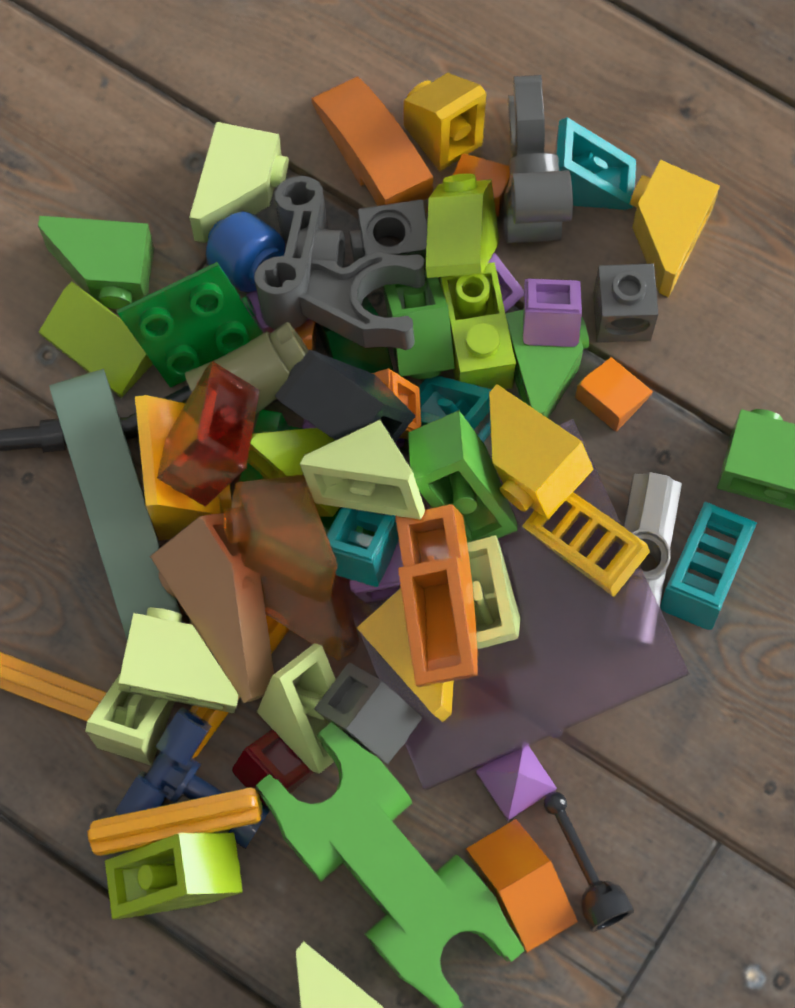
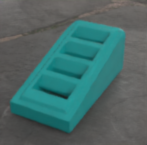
[660,501,757,630]
[320,507,399,587]

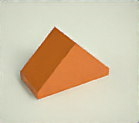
[465,819,578,953]

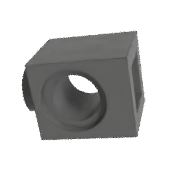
[349,199,427,269]
[593,264,658,342]
[314,662,423,765]

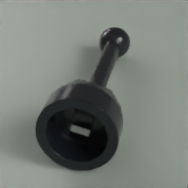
[544,792,634,932]

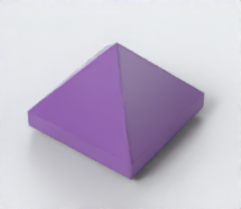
[476,740,557,821]

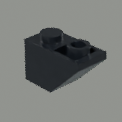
[275,349,416,443]

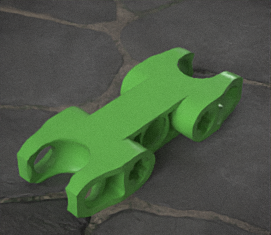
[255,722,524,1008]

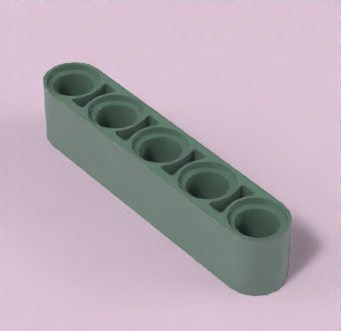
[49,369,184,641]

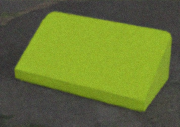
[39,281,153,398]

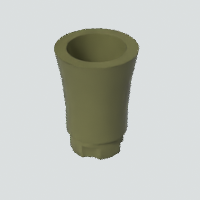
[185,322,309,439]

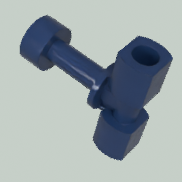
[115,707,270,849]

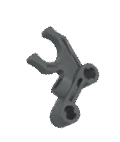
[503,75,573,243]
[255,176,426,350]

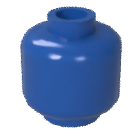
[206,211,286,293]

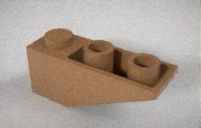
[150,512,274,703]

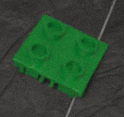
[117,262,263,388]

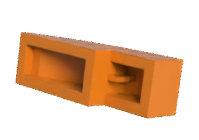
[311,76,433,206]
[395,504,478,687]

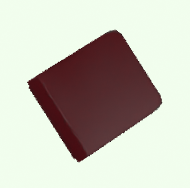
[232,729,314,806]

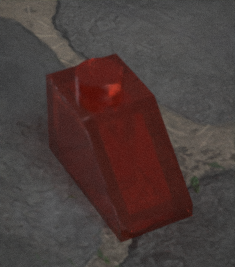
[157,361,260,507]

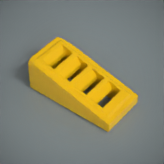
[522,492,650,597]

